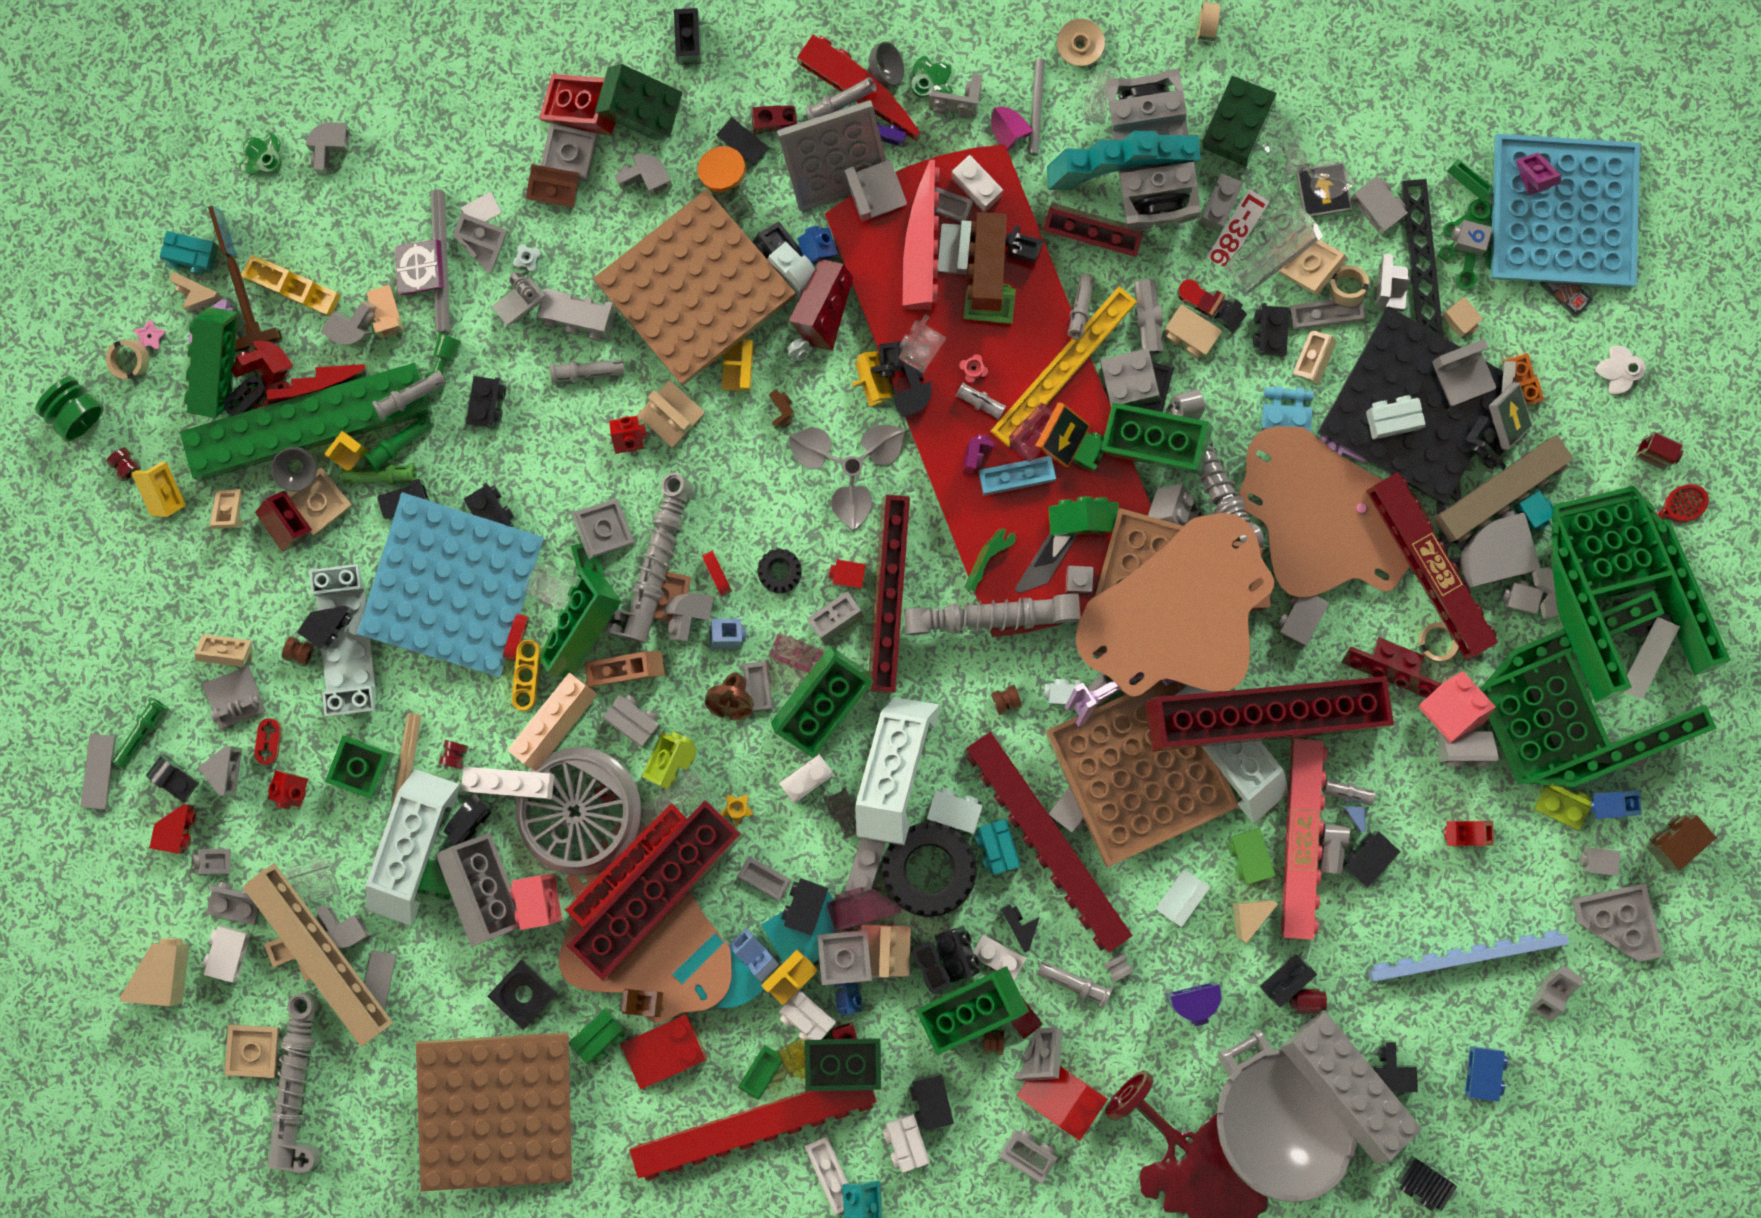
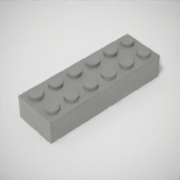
[1280,1011,1422,1165]

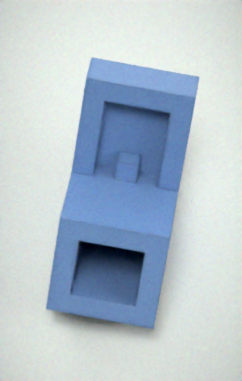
[729,928,779,982]

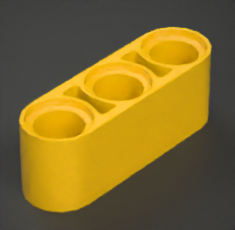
[512,640,542,712]

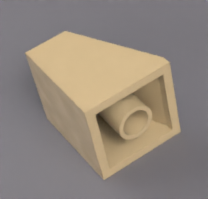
[120,937,189,1006]

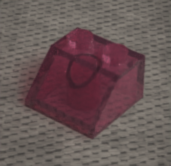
[827,887,901,932]

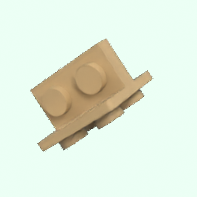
[638,381,705,447]
[861,925,911,977]

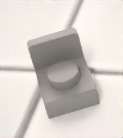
[191,849,230,874]

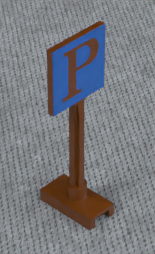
[208,206,282,352]

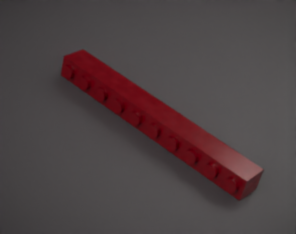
[965,731,1133,953]

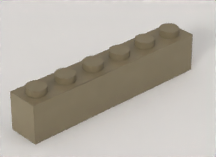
[1433,435,1574,543]

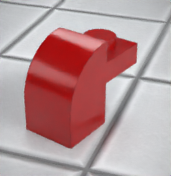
[231,340,293,386]
[1444,821,1494,846]

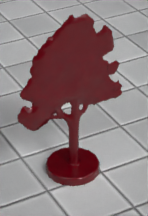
[1105,1070,1268,1218]

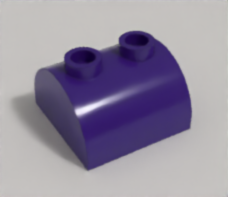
[1166,982,1221,1026]

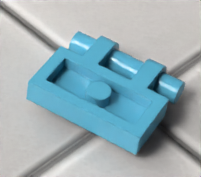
[1261,386,1314,432]

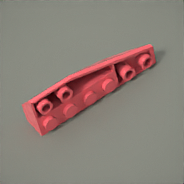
[902,160,940,310]

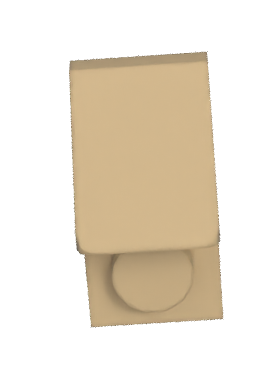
[169,272,222,312]
[210,489,243,529]

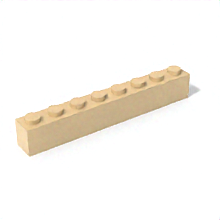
[243,863,393,1047]

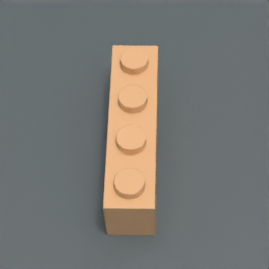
[508,672,598,771]

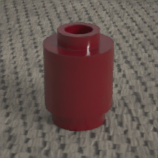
[1289,989,1327,1014]

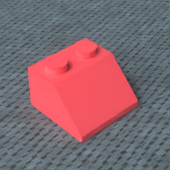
[1419,671,1496,743]
[510,873,563,930]

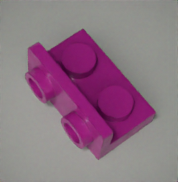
[962,435,996,474]

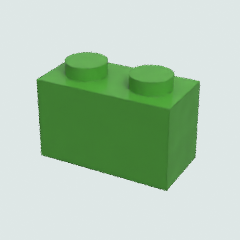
[1227,828,1275,885]

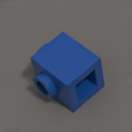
[797,226,838,265]

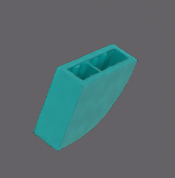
[761,890,838,964]
[672,933,764,1008]

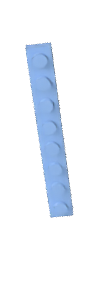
[1368,930,1569,981]

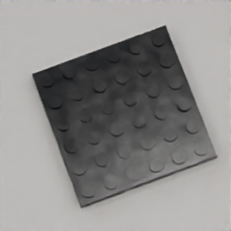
[1317,306,1516,505]

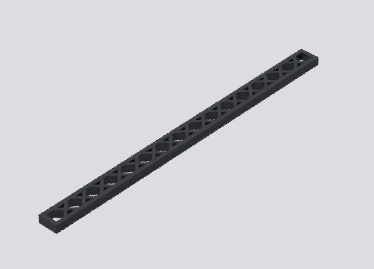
[1401,179,1466,563]

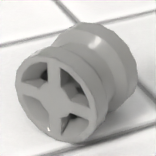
[1103,953,1134,982]

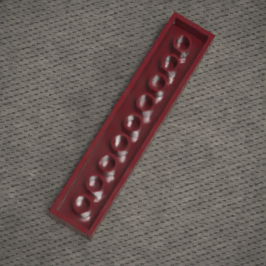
[1146,676,1394,751]

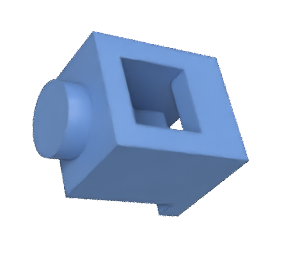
[710,619,746,651]

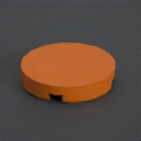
[697,146,746,193]

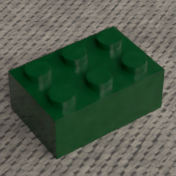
[595,64,683,140]
[1202,76,1277,167]
[805,1038,881,1091]

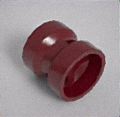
[106,447,141,481]
[438,739,469,770]

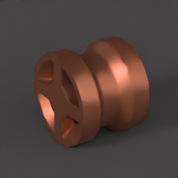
[983,1030,1004,1055]

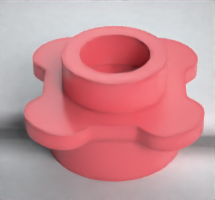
[959,354,988,383]

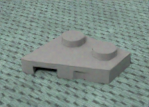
[453,213,508,274]
[1014,1027,1062,1081]

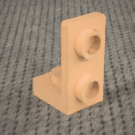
[367,285,404,338]

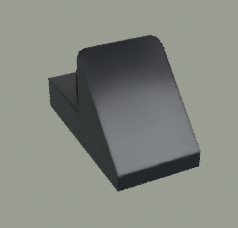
[1001,904,1040,953]

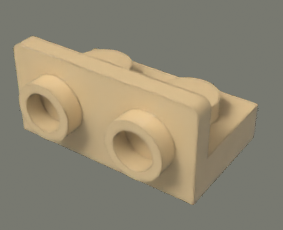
[194,634,253,667]

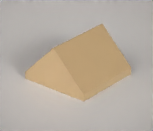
[1233,900,1278,943]

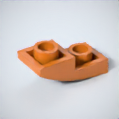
[1502,353,1544,406]

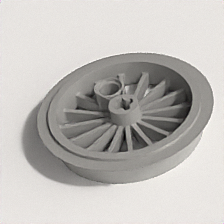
[516,747,641,875]

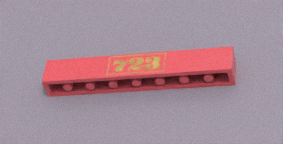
[1280,739,1327,940]

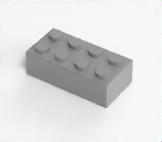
[435,833,520,947]

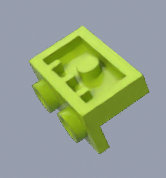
[1533,783,1592,831]

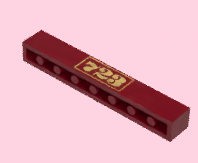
[1366,472,1499,660]
[867,494,910,694]

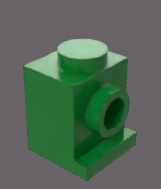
[1072,432,1104,473]

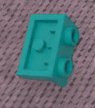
[842,1180,882,1218]

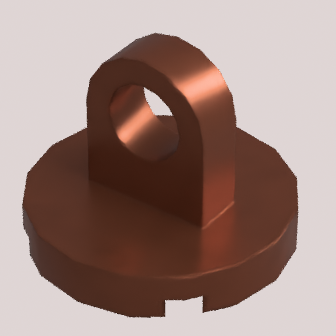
[705,672,754,721]

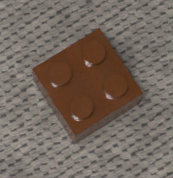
[1646,814,1717,870]

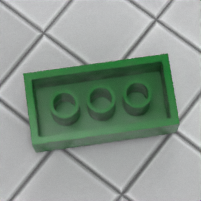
[184,307,238,418]
[1101,402,1213,475]
[771,646,874,759]
[915,966,1029,1055]

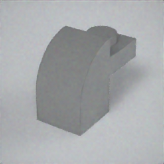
[306,122,350,175]
[615,154,673,196]
[321,302,377,345]
[664,593,713,641]
[316,904,371,948]
[1529,965,1584,1022]

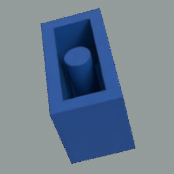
[1591,790,1642,819]
[1465,1046,1508,1102]

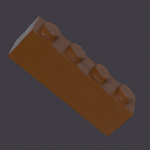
[967,212,1007,312]

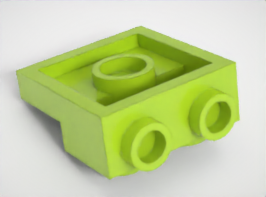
[641,731,697,789]

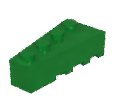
[539,567,622,677]

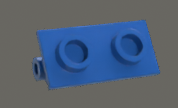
[834,982,862,1015]

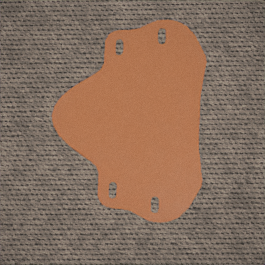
[1238,426,1431,597]
[1075,513,1274,696]
[559,822,732,1023]

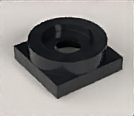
[443,794,494,845]
[487,959,558,1030]

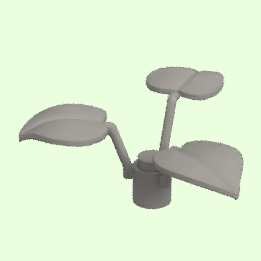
[789,425,905,529]

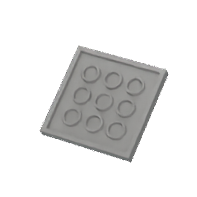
[777,100,886,211]

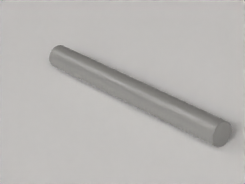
[1029,58,1045,155]

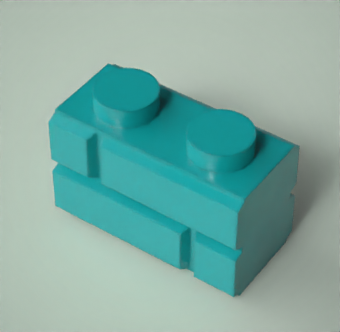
[159,231,219,276]
[974,819,1021,875]

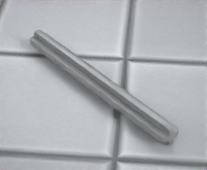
[431,189,450,333]

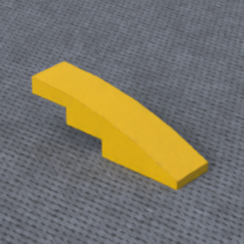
[241,255,342,317]

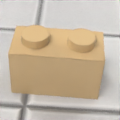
[1163,304,1222,359]

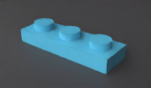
[979,456,1056,496]

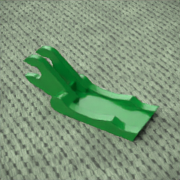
[964,529,1016,593]

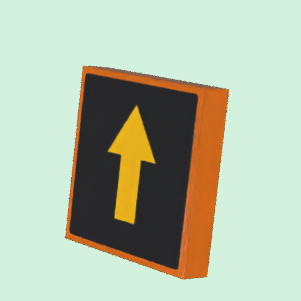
[1036,402,1091,468]

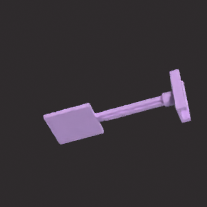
[1065,672,1175,727]

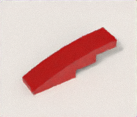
[267,364,366,404]

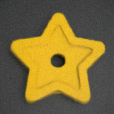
[721,795,753,825]

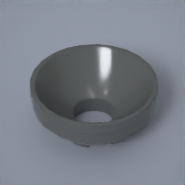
[868,41,904,86]
[271,447,317,492]

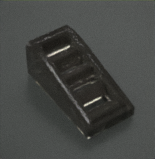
[710,186,754,224]

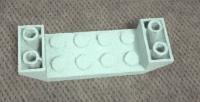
[309,564,377,717]
[1176,685,1289,823]
[856,697,941,845]
[366,769,461,926]

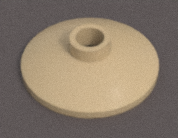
[1057,19,1105,66]

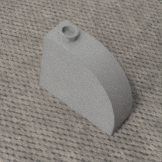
[1460,511,1541,588]

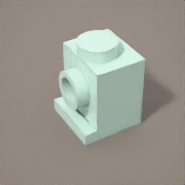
[1044,679,1080,705]

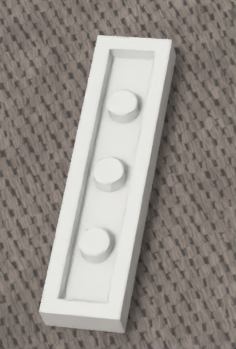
[461,767,555,799]

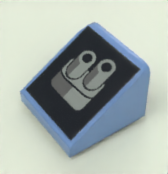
[1342,807,1366,832]

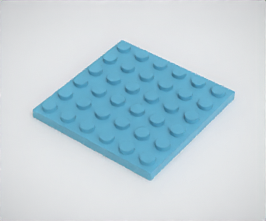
[1490,134,1640,288]
[357,492,544,677]

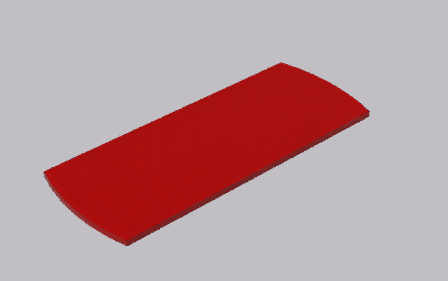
[825,144,1151,638]

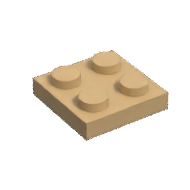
[1278,233,1347,296]
[288,467,353,536]
[224,1024,280,1078]

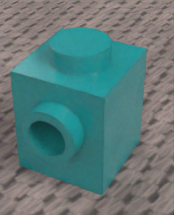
[1513,491,1553,532]

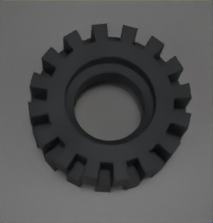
[757,548,802,593]

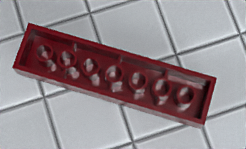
[567,800,744,981]

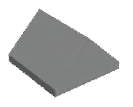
[198,746,242,796]

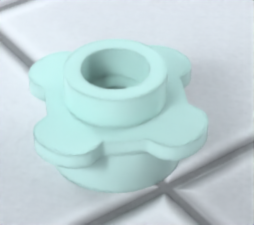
[513,244,541,271]
[787,338,812,362]

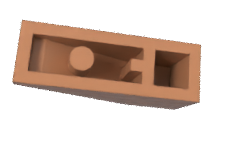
[585,651,665,687]

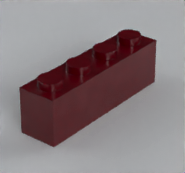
[1043,203,1145,257]

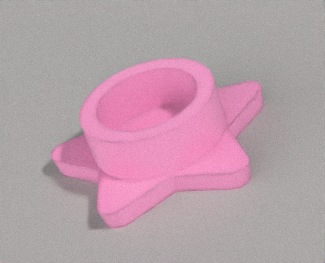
[134,320,166,350]

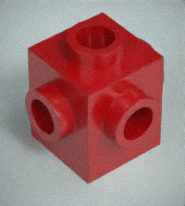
[609,415,647,454]
[267,770,308,810]

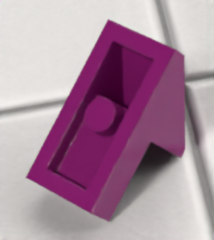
[1516,152,1561,195]

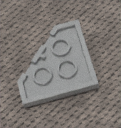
[1571,883,1664,962]

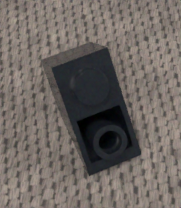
[296,606,354,650]

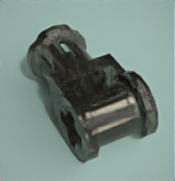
[823,787,857,840]

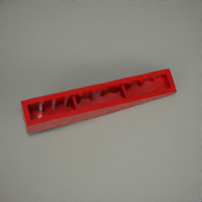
[797,34,920,142]
[564,803,687,928]

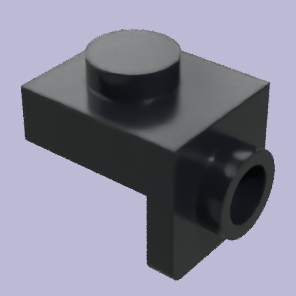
[1005,225,1043,265]
[1214,299,1247,332]
[871,341,905,378]

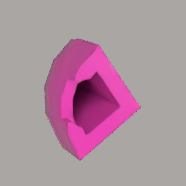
[991,106,1033,150]

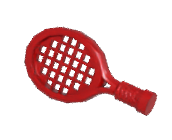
[1656,484,1709,522]

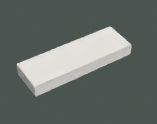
[804,1136,848,1215]

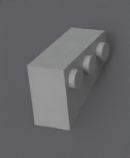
[537,288,617,342]

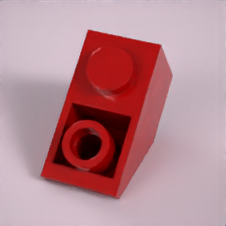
[149,804,196,854]

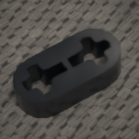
[224,377,267,416]

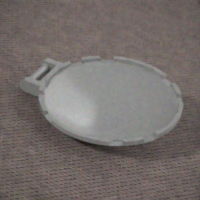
[1217,1030,1357,1202]

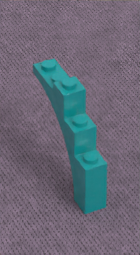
[1047,131,1201,190]

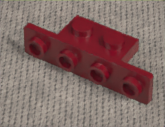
[1342,637,1441,698]

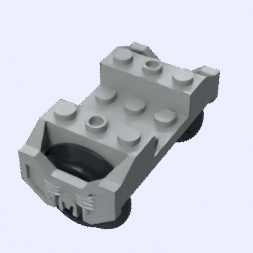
[1106,68,1201,229]

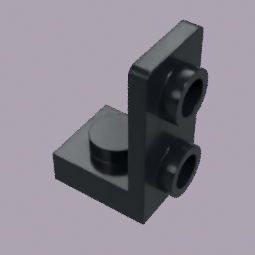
[377,479,430,519]

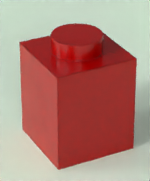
[829,559,866,590]

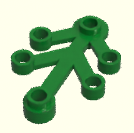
[1438,199,1492,291]

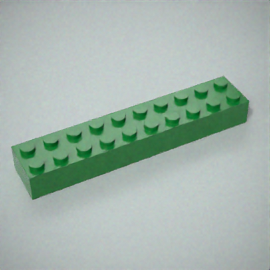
[179,363,433,481]

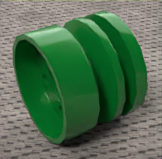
[35,376,104,442]

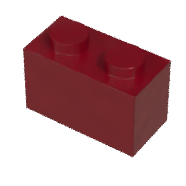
[255,490,312,552]

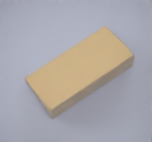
[1293,330,1337,385]

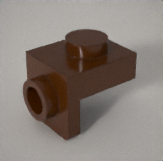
[769,389,795,430]
[622,989,663,1017]

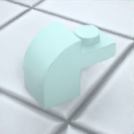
[767,242,815,302]

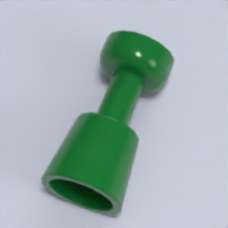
[424,334,461,387]

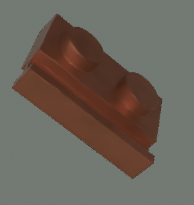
[526,164,580,208]

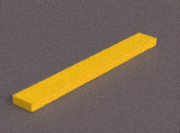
[990,286,1138,448]

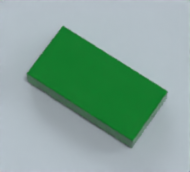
[1447,159,1493,202]
[738,1044,785,1100]

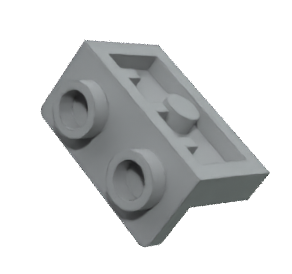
[206,881,259,925]

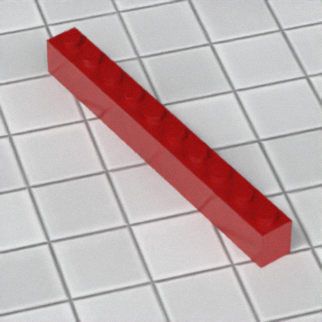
[629,1090,877,1181]

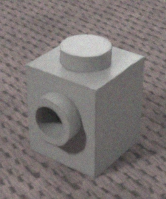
[1501,580,1543,615]

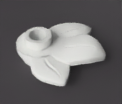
[1595,346,1646,394]

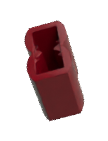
[1635,431,1684,470]

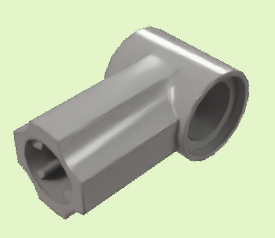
[1320,823,1350,874]

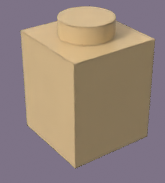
[1442,297,1483,338]

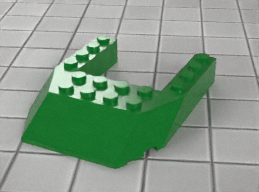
[1551,486,1731,703]
[1480,591,1717,787]

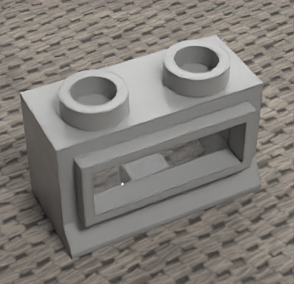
[999,1128,1057,1184]

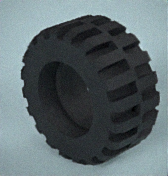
[882,822,977,917]

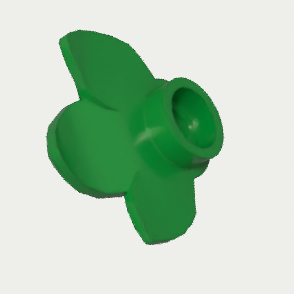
[911,56,953,98]
[239,133,282,175]

